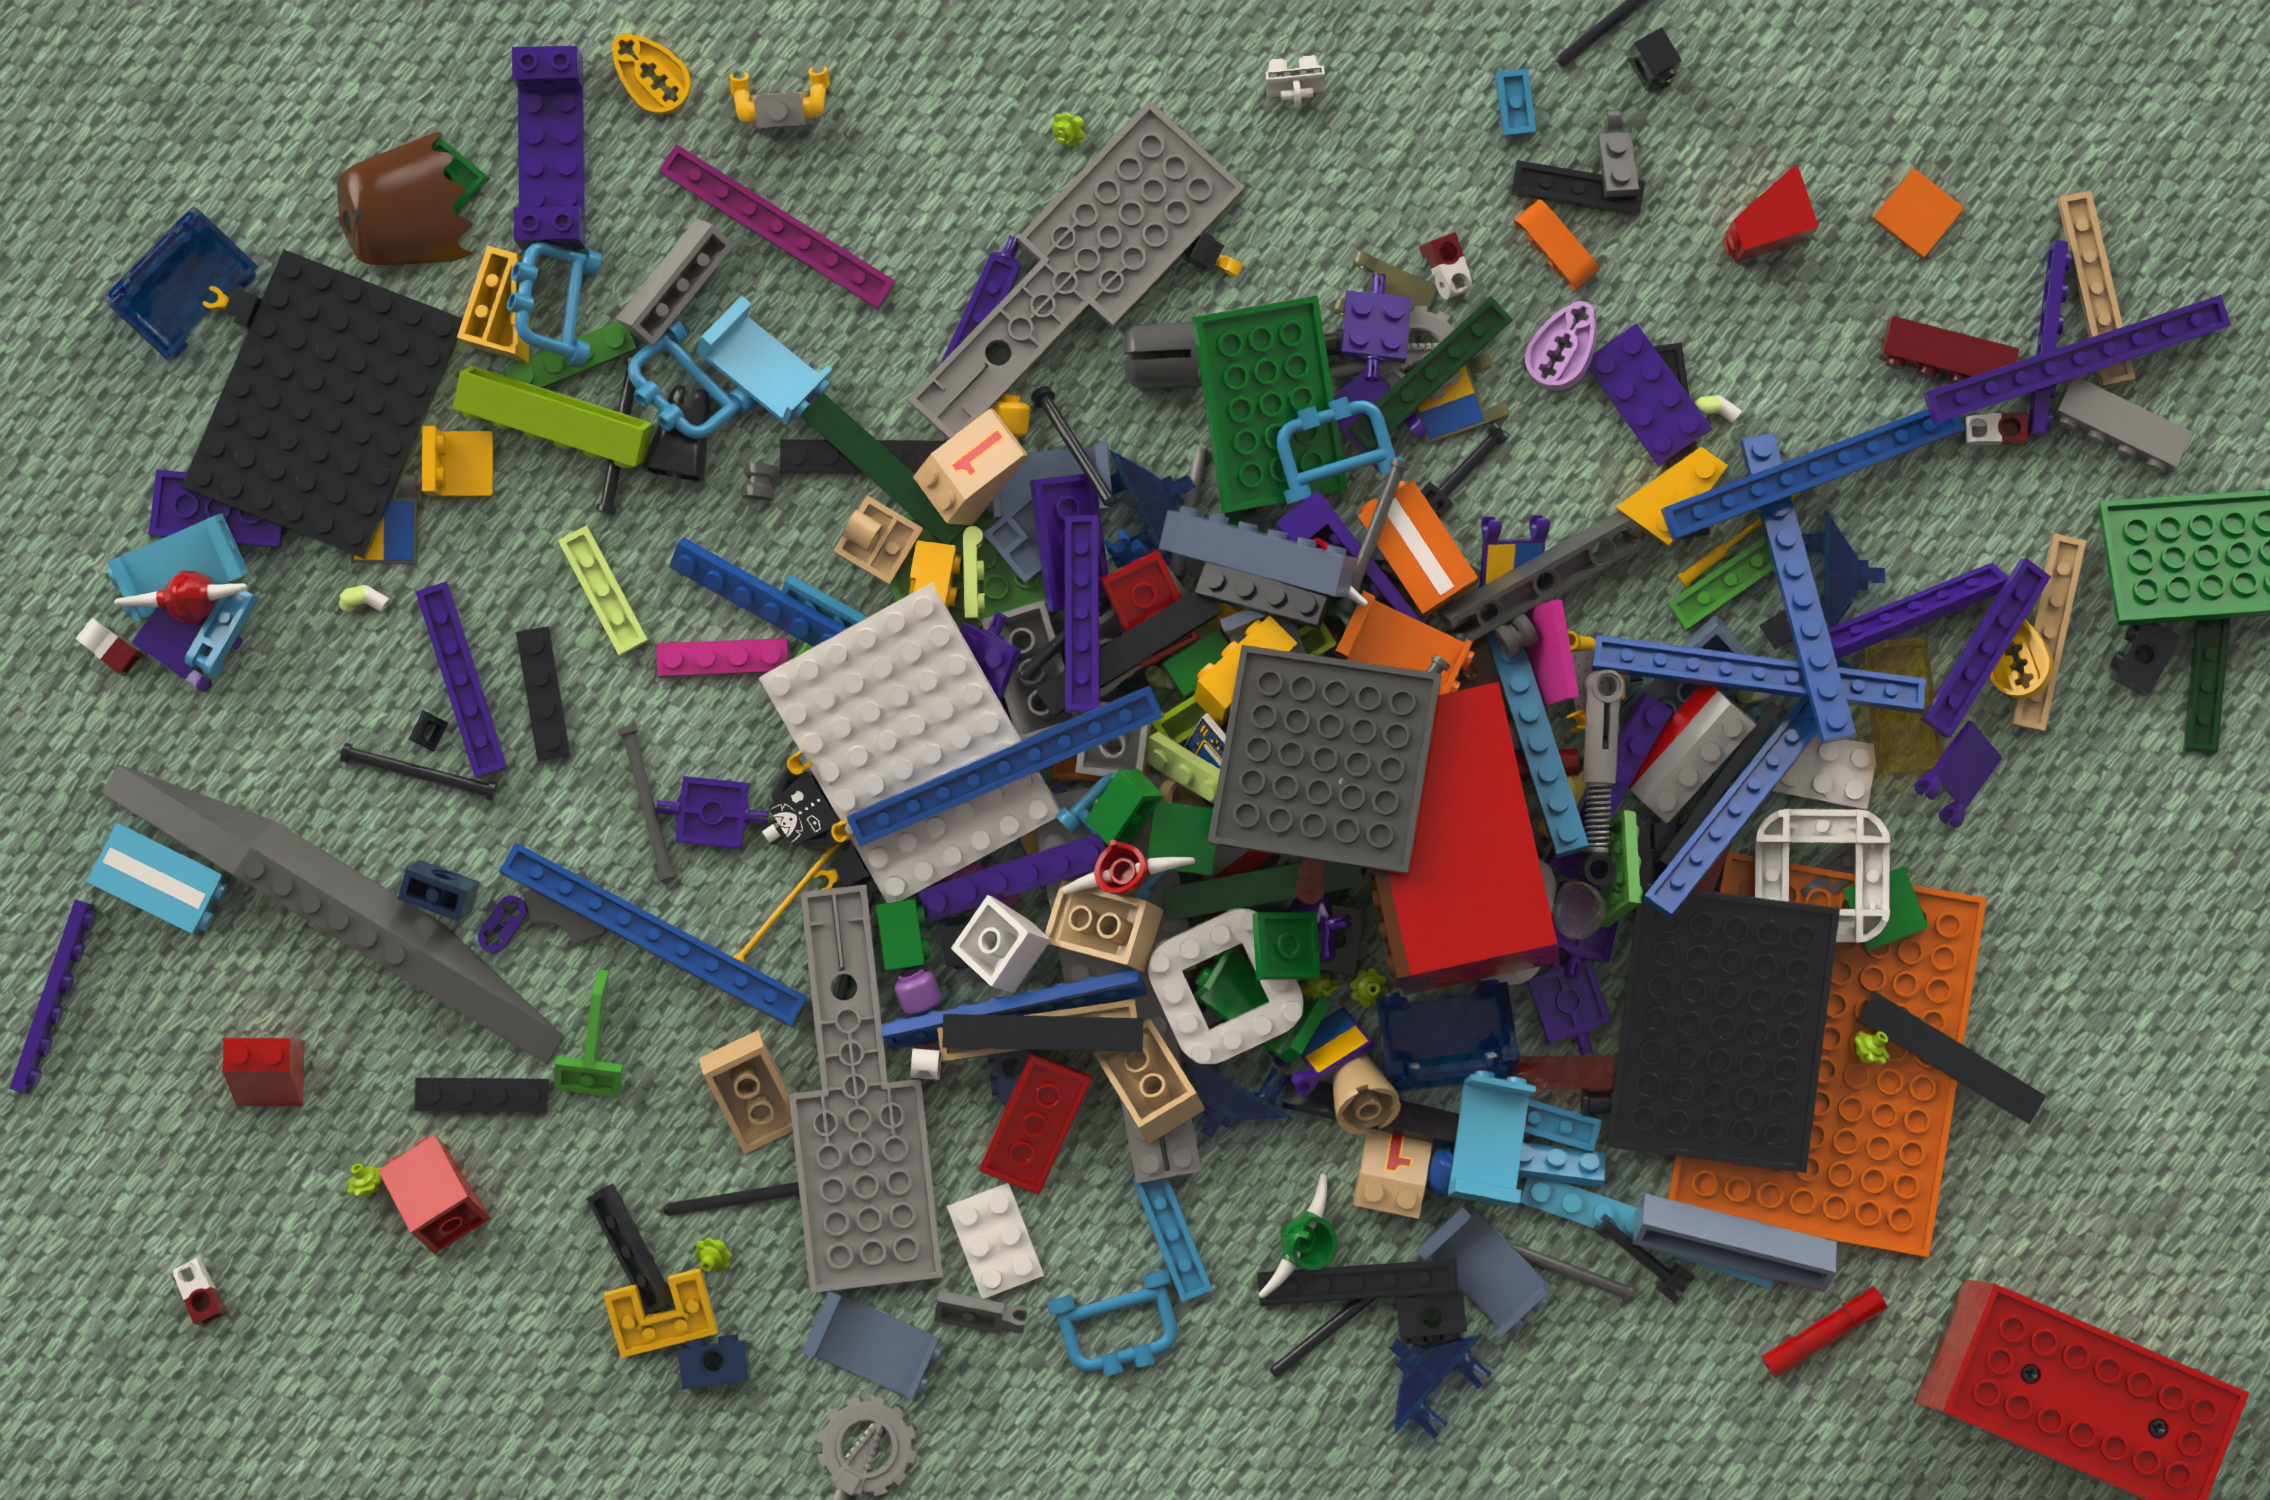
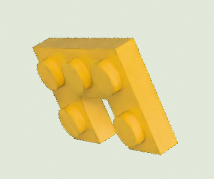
[603,1268,719,1358]

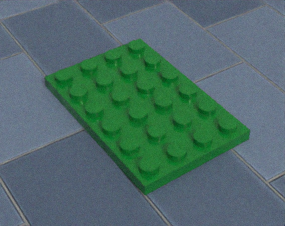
[1191,295,1348,513]
[2098,489,2270,626]

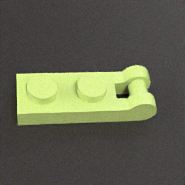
[963,526,985,622]

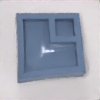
[983,492,1042,584]

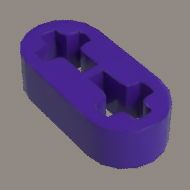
[478,895,528,953]

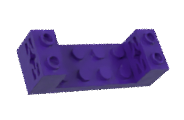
[512,46,586,250]
[1274,490,1423,623]

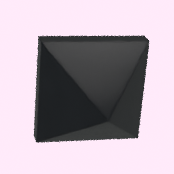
[408,710,448,752]

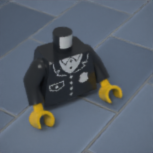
[762,751,855,850]

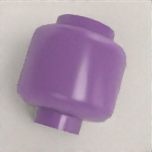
[894,966,943,1016]

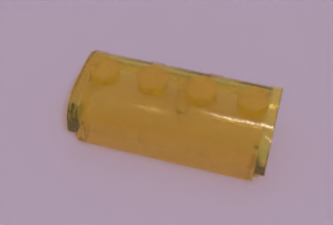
[1860,636,1943,775]

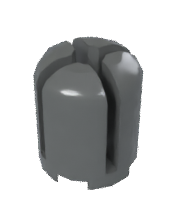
[1124,321,1202,389]

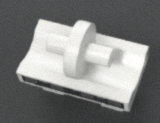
[1266,55,1325,108]

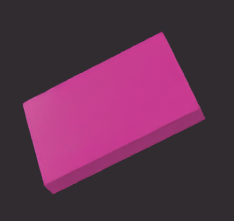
[1522,599,1579,708]

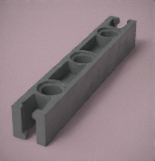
[1437,511,1643,642]

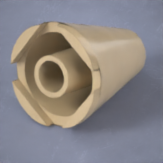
[1332,1052,1401,1134]

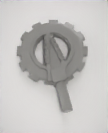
[1331,306,1462,400]
[817,1396,917,1500]

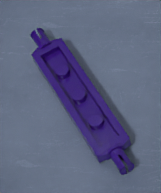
[941,235,1021,363]

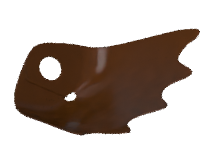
[337,132,473,265]

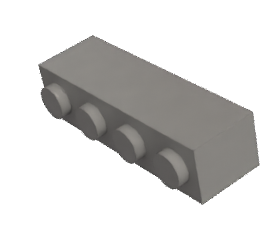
[616,218,734,346]
[2053,377,2193,473]

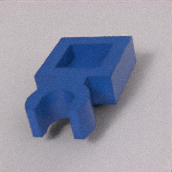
[1104,530,1152,568]

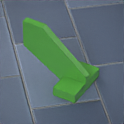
[554,970,623,1098]

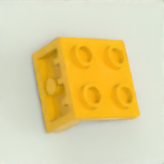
[422,426,494,497]

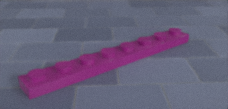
[659,144,896,310]

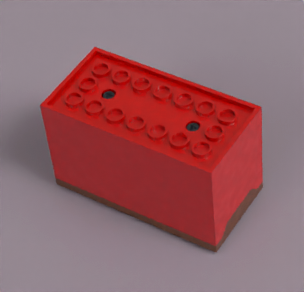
[1366,682,1560,996]
[1913,1279,2250,1500]

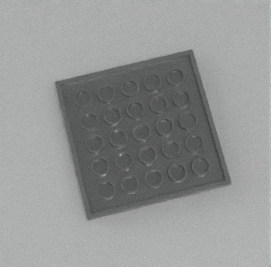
[1208,645,1442,875]

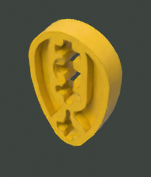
[612,33,691,115]
[1990,619,2054,699]

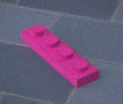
[656,638,789,677]

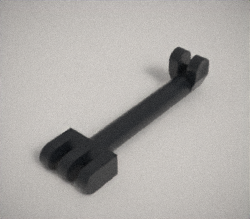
[1421,422,1510,519]
[1592,1213,1695,1303]

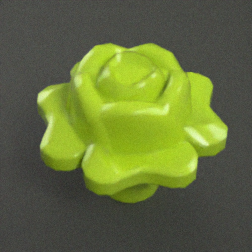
[1051,113,1085,148]
[1349,968,1388,1008]
[1299,971,1339,1000]
[1854,1031,1889,1065]
[347,1163,383,1197]
[695,1238,732,1272]

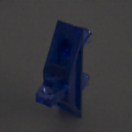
[1109,449,1195,566]
[1802,509,1886,629]
[1179,1049,1293,1138]
[1389,1333,1492,1439]

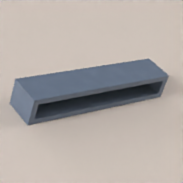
[1159,506,1357,597]
[1633,1193,1837,1292]

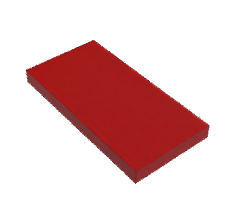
[978,1051,1092,1195]

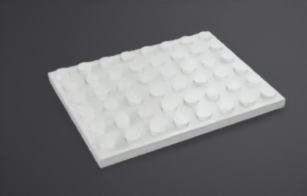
[759,582,1061,903]

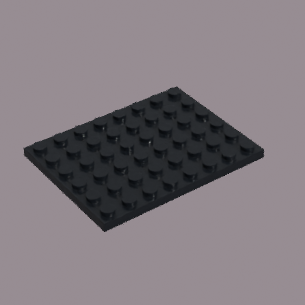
[181,249,463,559]
[1606,883,1840,1173]

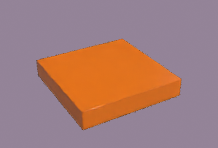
[1872,167,1964,259]

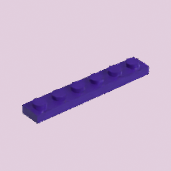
[2028,240,2072,438]
[1065,515,1100,713]
[1920,558,2051,739]
[1828,562,2008,659]
[415,581,508,778]
[1544,692,1673,880]
[918,833,1108,922]
[9,899,96,1093]

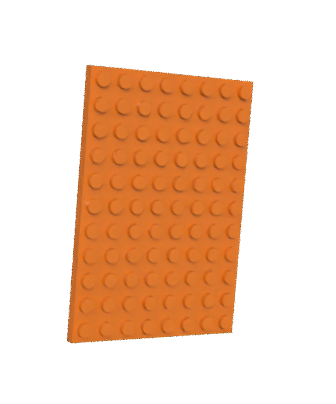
[1667,852,1987,1257]

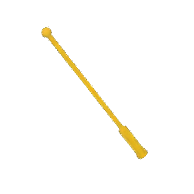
[1676,491,1804,588]
[733,842,842,963]

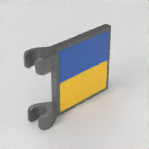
[351,475,418,564]

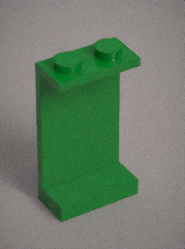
[1193,946,1331,1064]

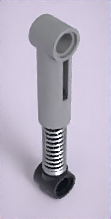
[1575,670,1625,886]

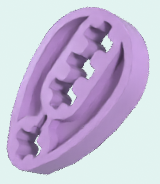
[1525,301,1597,391]

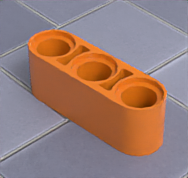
[1514,199,1600,291]

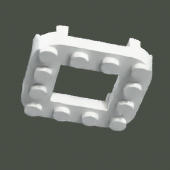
[1755,809,1891,943]
[1147,908,1303,1064]

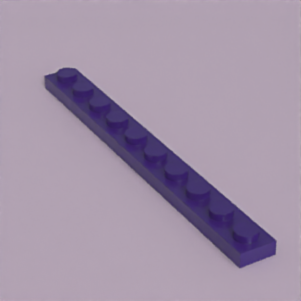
[1923,295,2231,425]

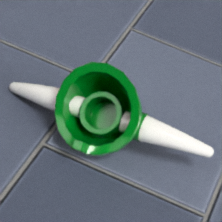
[1259,1174,1338,1298]

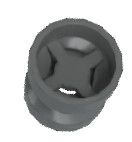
[741,463,777,501]
[1493,614,1539,658]

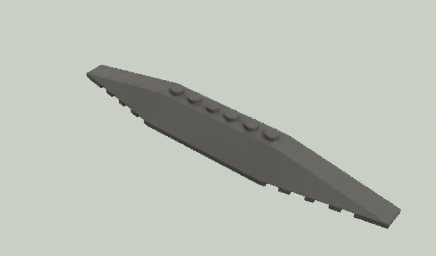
[101,764,564,1064]

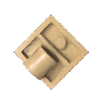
[833,495,924,586]

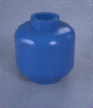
[1426,1147,1454,1197]

